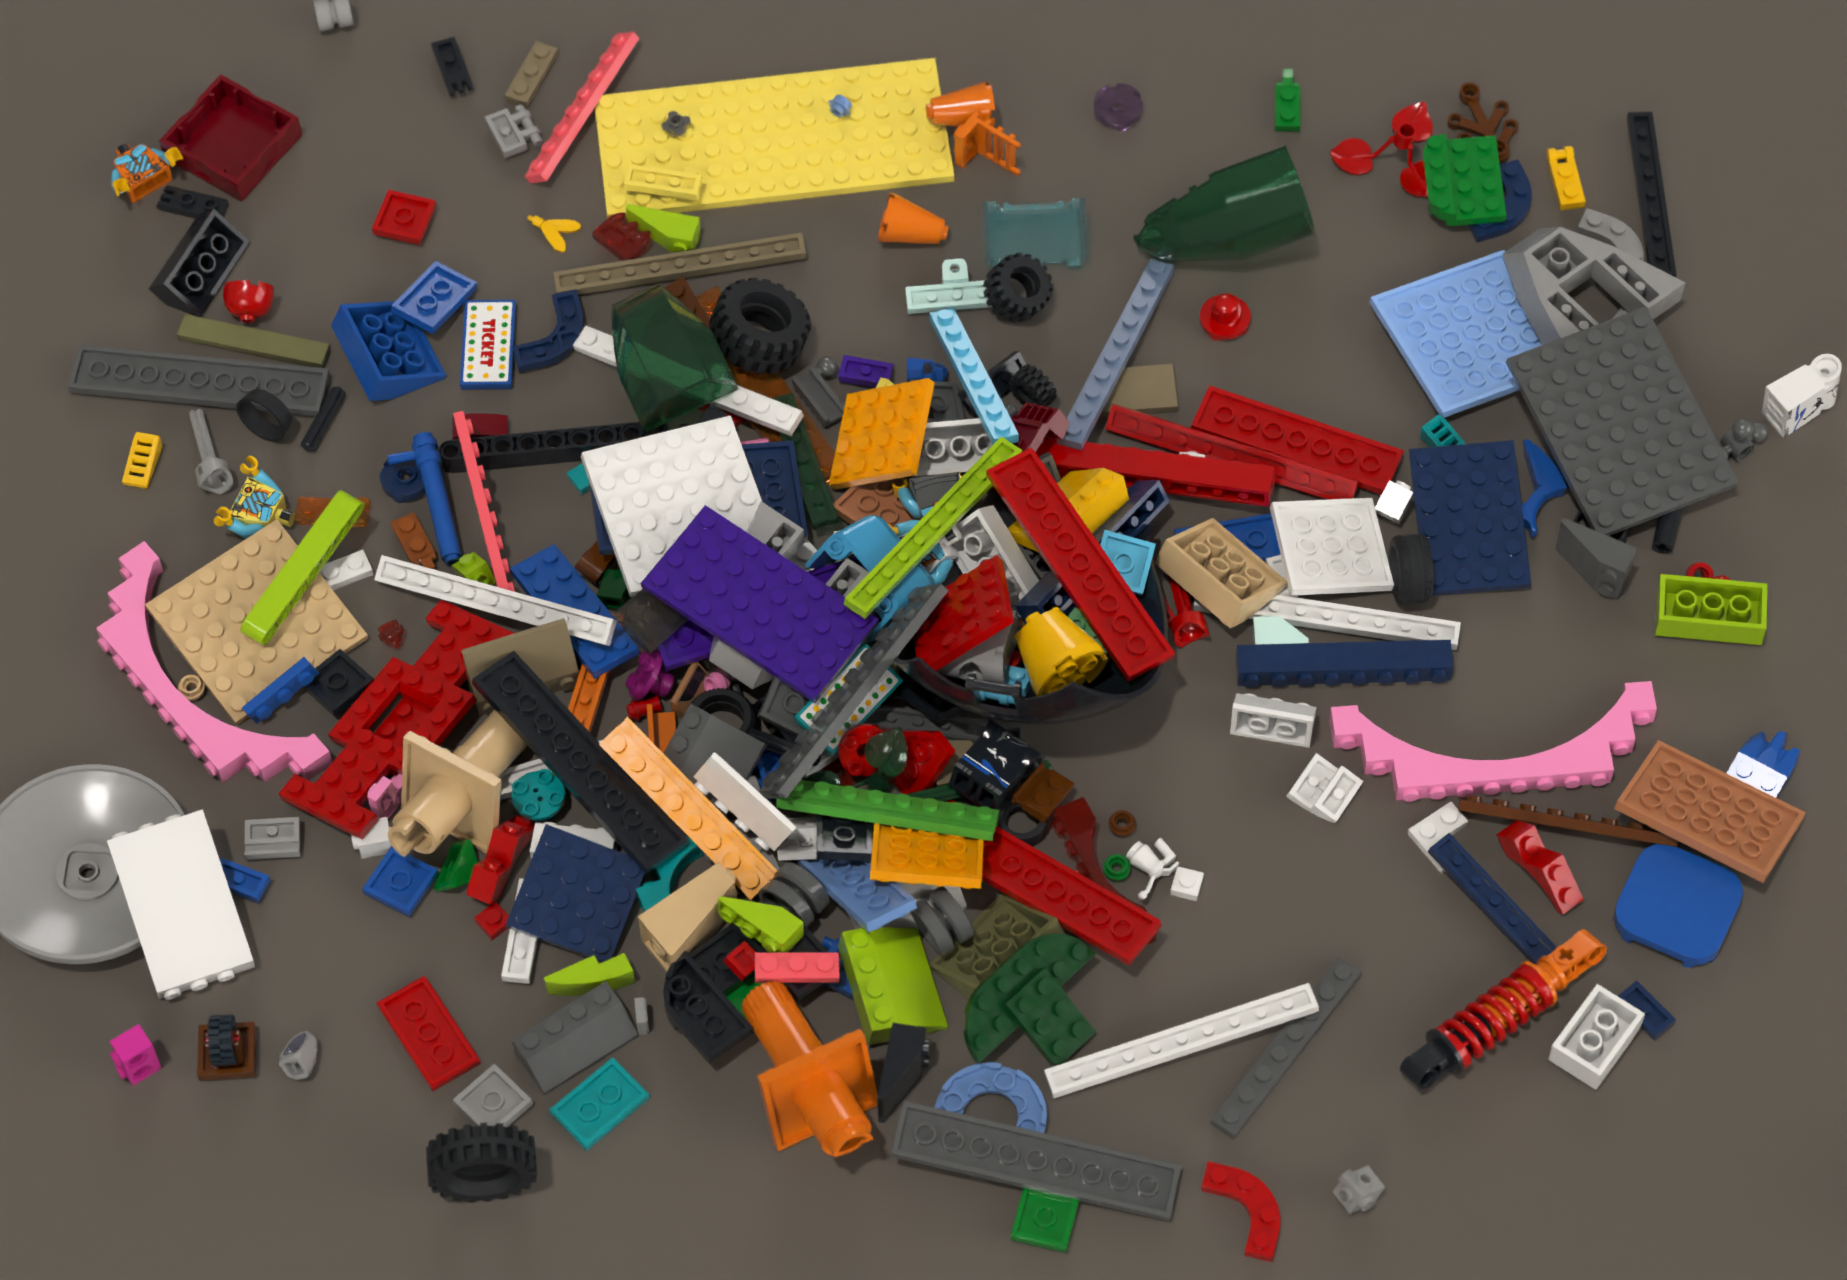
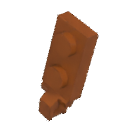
[390,512,437,570]

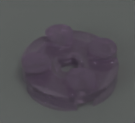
[1094,83,1143,131]

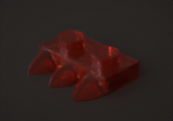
[592,212,650,261]

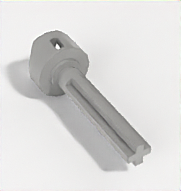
[189,409,233,495]

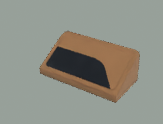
[670,661,709,719]

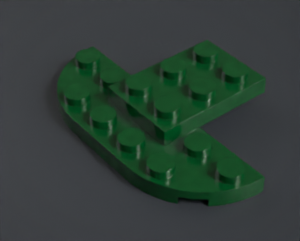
[963,934,1096,1067]

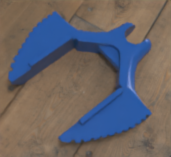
[1521,439,1567,538]

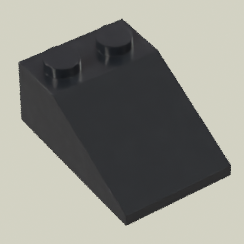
[877,1023,931,1123]

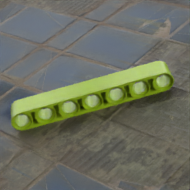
[240,490,364,646]

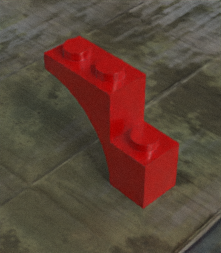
[466,815,535,905]
[1496,820,1584,914]

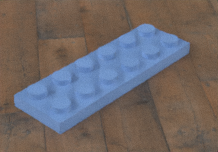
[794,859,917,932]

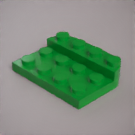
[1423,134,1506,226]

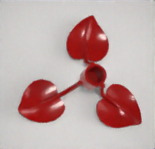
[1330,102,1433,197]

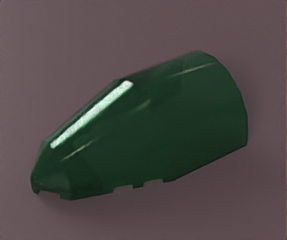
[1133,145,1315,262]

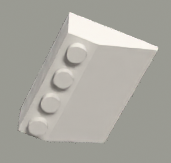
[694,752,796,851]

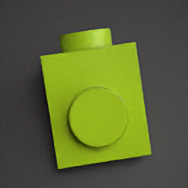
[452,552,496,585]

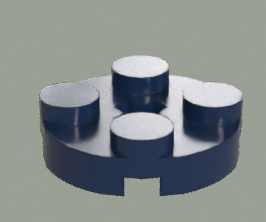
[379,459,425,503]

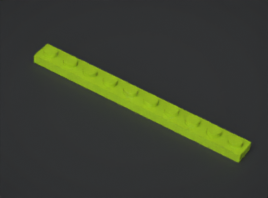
[843,437,1022,619]

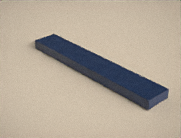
[1428,833,1557,964]

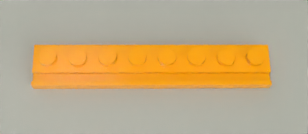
[599,717,778,901]

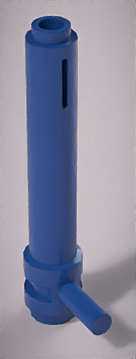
[387,432,462,566]

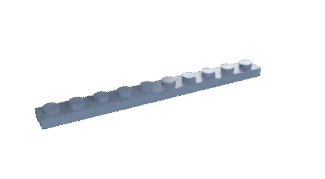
[1057,259,1174,450]

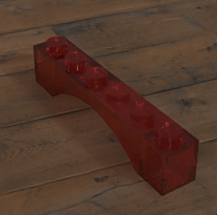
[1052,797,1156,945]

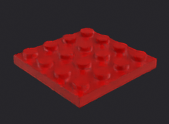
[913,555,1014,671]

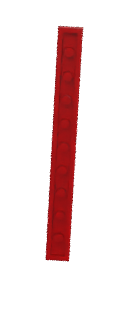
[1105,404,1359,500]

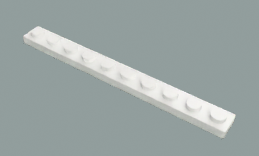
[573,326,803,436]
[374,555,617,646]
[1193,595,1461,650]
[1044,983,1319,1098]

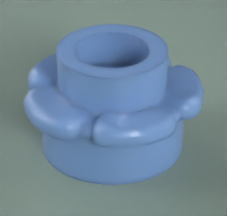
[829,95,852,117]

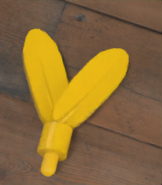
[527,215,581,253]

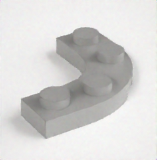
[1577,208,1644,261]

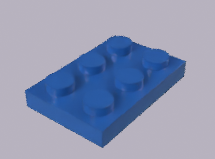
[391,261,477,334]

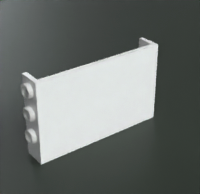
[107,809,255,1000]

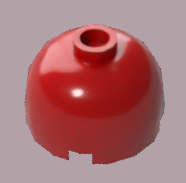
[223,280,274,323]

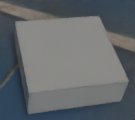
[634,997,649,1035]

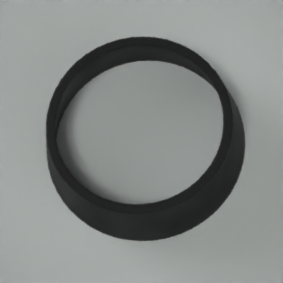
[236,389,292,442]

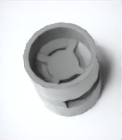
[314,0,353,31]

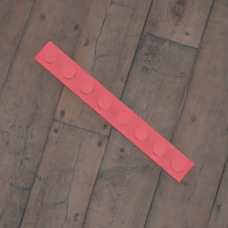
[525,31,639,183]
[453,411,515,592]

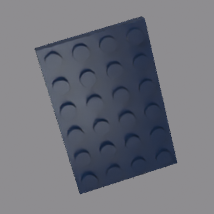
[1409,440,1531,596]

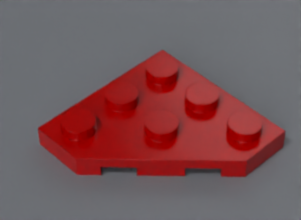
[883,729,955,794]

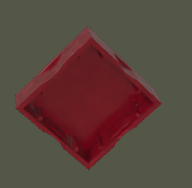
[159,74,302,202]

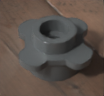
[662,111,691,137]

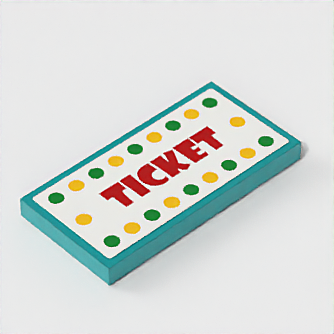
[793,643,903,756]

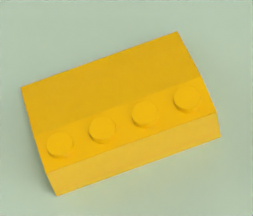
[1008,468,1129,552]

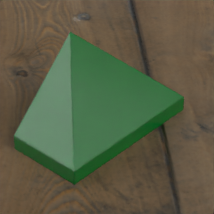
[433,839,478,892]

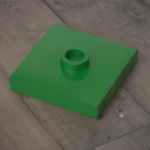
[1010,1188,1079,1253]

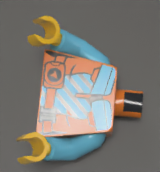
[111,144,184,203]

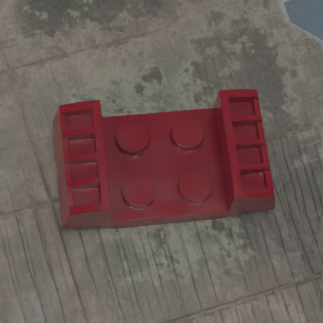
[988,402,1069,494]

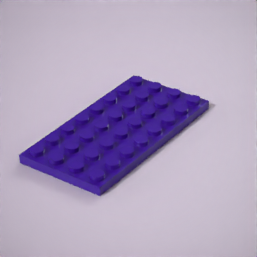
[641,505,879,703]

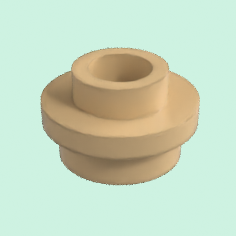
[178,675,205,701]

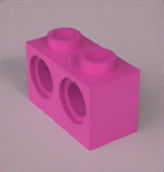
[109,1024,162,1086]

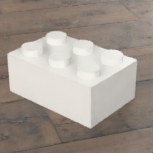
[1548,984,1645,1090]

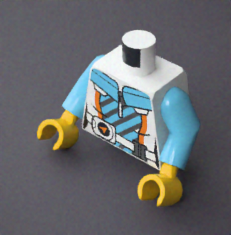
[888,520,962,584]

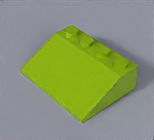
[838,927,948,1045]

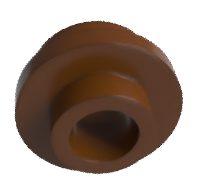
[1109,810,1136,837]

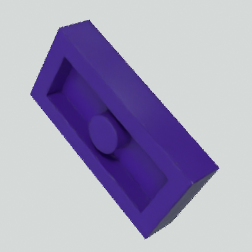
[838,355,894,388]

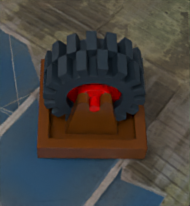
[197,1014,256,1080]

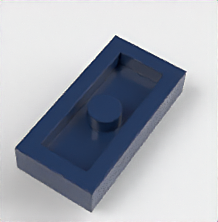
[1618,981,1676,1040]

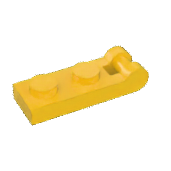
[1546,146,1586,210]

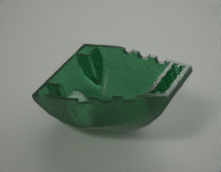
[611,283,738,432]

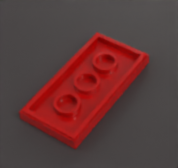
[377,975,481,1092]

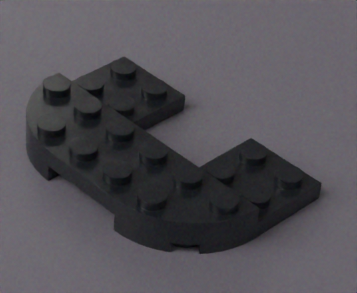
[663,922,841,1064]

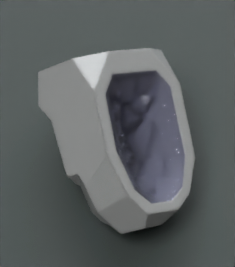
[279,1031,318,1080]

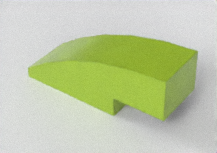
[544,953,635,996]

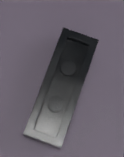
[958,351,1027,416]

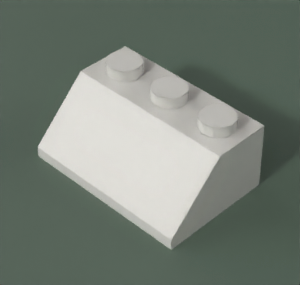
[1230,693,1316,748]

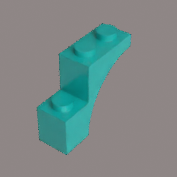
[636,836,704,913]

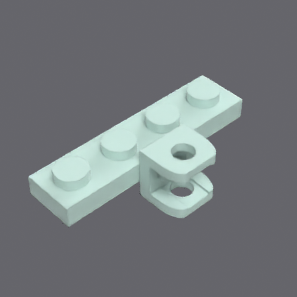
[905,259,992,314]

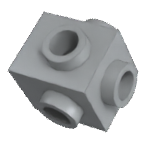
[1333,1166,1385,1214]

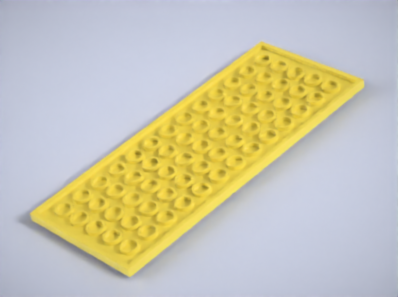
[595,58,954,221]

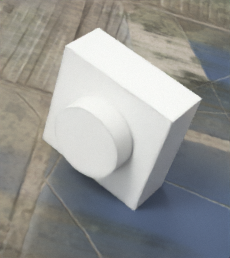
[1170,866,1204,901]

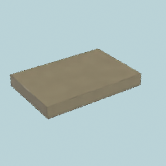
[1101,364,1178,417]

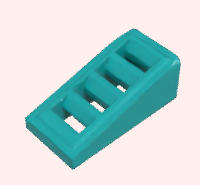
[1420,414,1466,447]

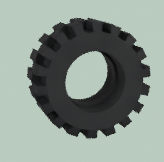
[983,253,1053,323]

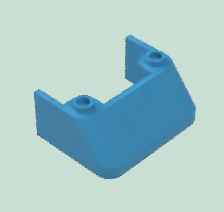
[805,515,935,642]

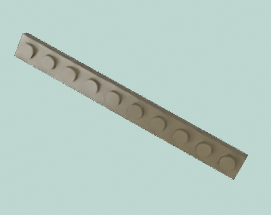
[553,233,807,295]

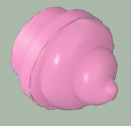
[704,672,732,691]

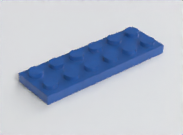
[510,544,639,679]

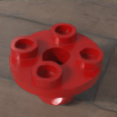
[1200,293,1251,341]
[837,723,892,776]

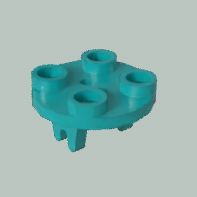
[511,769,566,821]

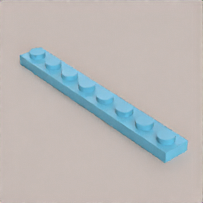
[929,308,1019,445]

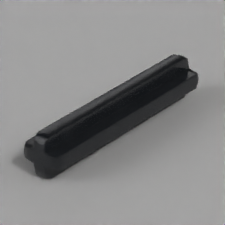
[301,386,345,452]
[747,728,821,767]

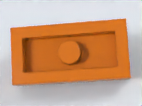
[647,704,676,753]

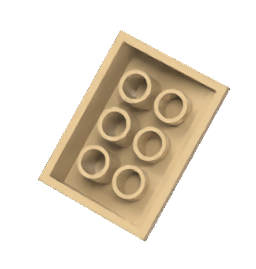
[1154,518,1288,628]

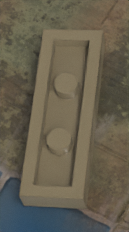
[505,41,559,108]

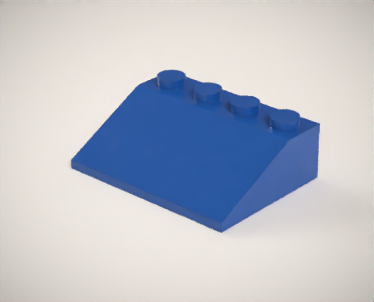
[331,301,446,401]

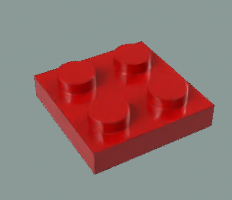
[372,189,436,245]

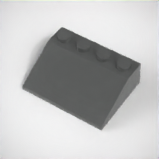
[643,704,767,818]

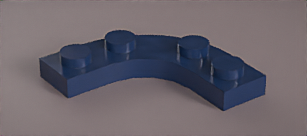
[1468,159,1532,243]
[513,290,584,372]

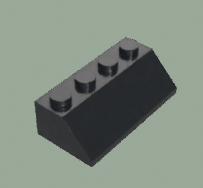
[149,209,250,317]

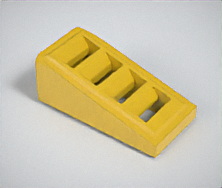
[122,432,163,489]

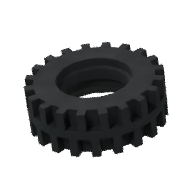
[426,1122,537,1203]

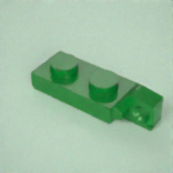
[1275,69,1300,132]

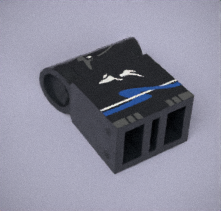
[948,719,1045,810]

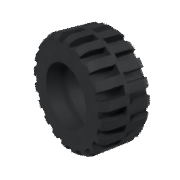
[708,278,811,375]

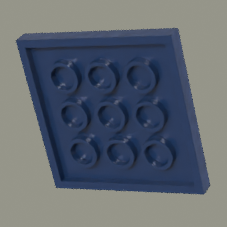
[506,824,645,963]

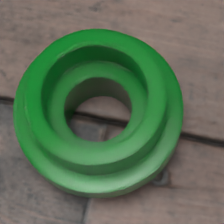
[1103,854,1131,881]

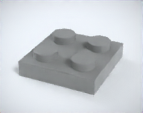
[453,1063,533,1127]

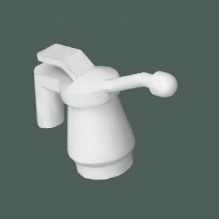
[1126,837,1179,900]

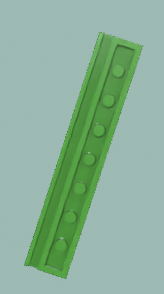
[776,779,999,841]

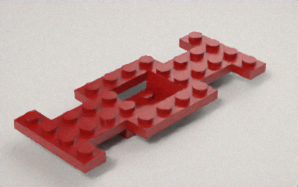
[278,599,514,839]

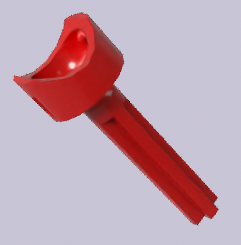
[1168,576,1209,648]

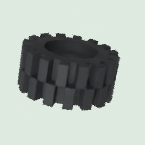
[1009,364,1057,407]

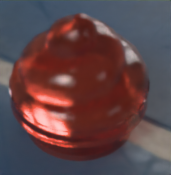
[378,620,404,648]

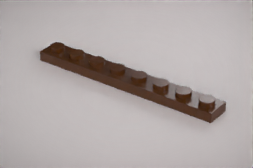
[1458,794,1677,847]

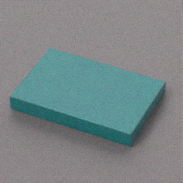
[549,1057,650,1151]

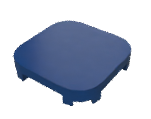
[1613,844,1743,968]

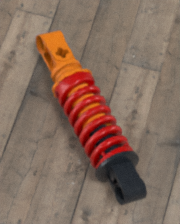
[1400,929,1607,1090]

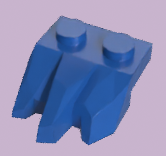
[1727,731,1800,798]

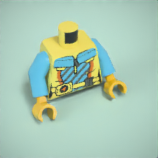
[213,456,295,539]

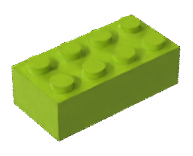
[1655,574,1768,645]

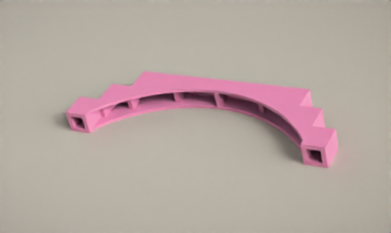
[96,541,332,783]
[1329,681,1657,802]

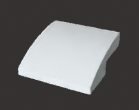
[1286,753,1364,823]
[777,817,816,860]

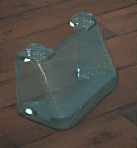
[983,198,1087,269]

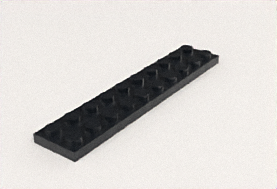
[472,651,689,874]

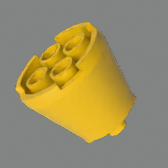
[1014,607,1108,696]

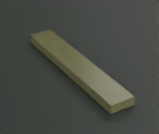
[177,314,330,368]

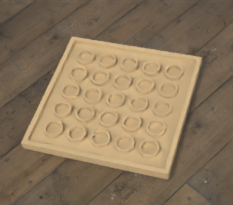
[145,519,368,726]

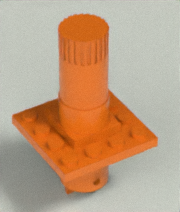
[742,981,878,1157]

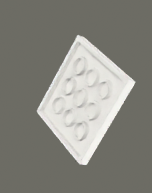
[1270,498,1394,596]

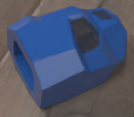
[907,357,948,382]

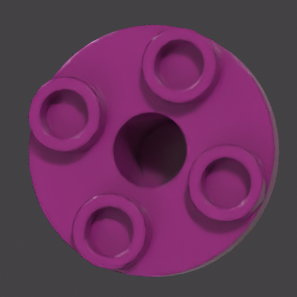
[625,650,674,701]

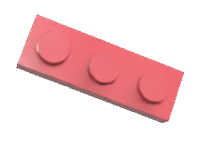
[755,953,839,983]

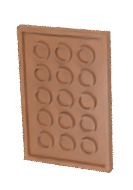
[1614,740,1806,883]

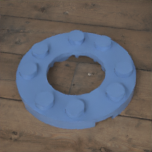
[934,1062,1047,1133]

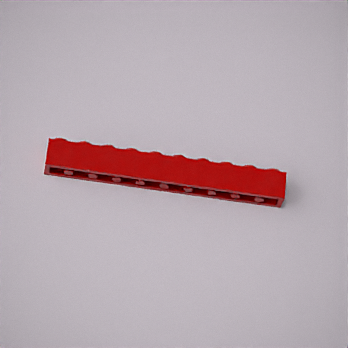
[1036,437,1275,507]

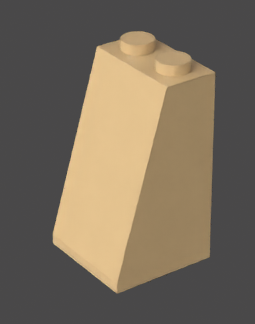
[638,862,738,972]

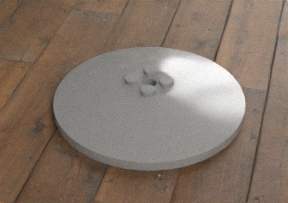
[0,764,185,964]

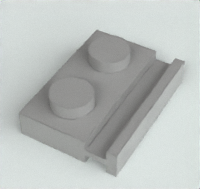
[244,817,301,860]

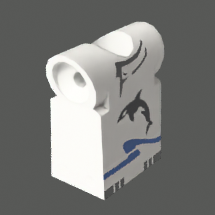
[1762,354,1842,438]

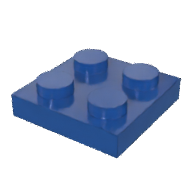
[362,846,439,917]

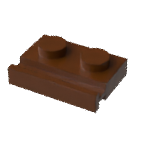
[1011,762,1075,823]

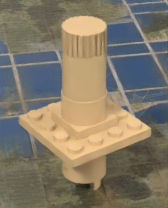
[388,710,527,857]

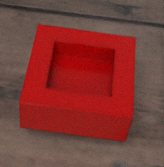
[474,901,509,940]
[723,941,756,981]

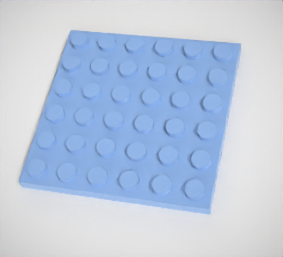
[1369,250,1542,418]

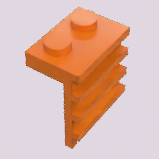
[954,111,1021,177]

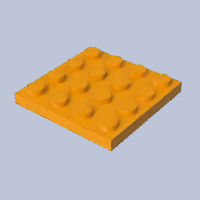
[829,378,934,490]
[870,823,983,889]

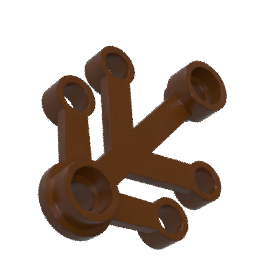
[1447,82,1518,162]

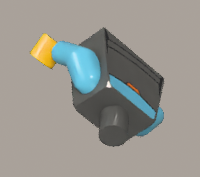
[892,472,962,520]

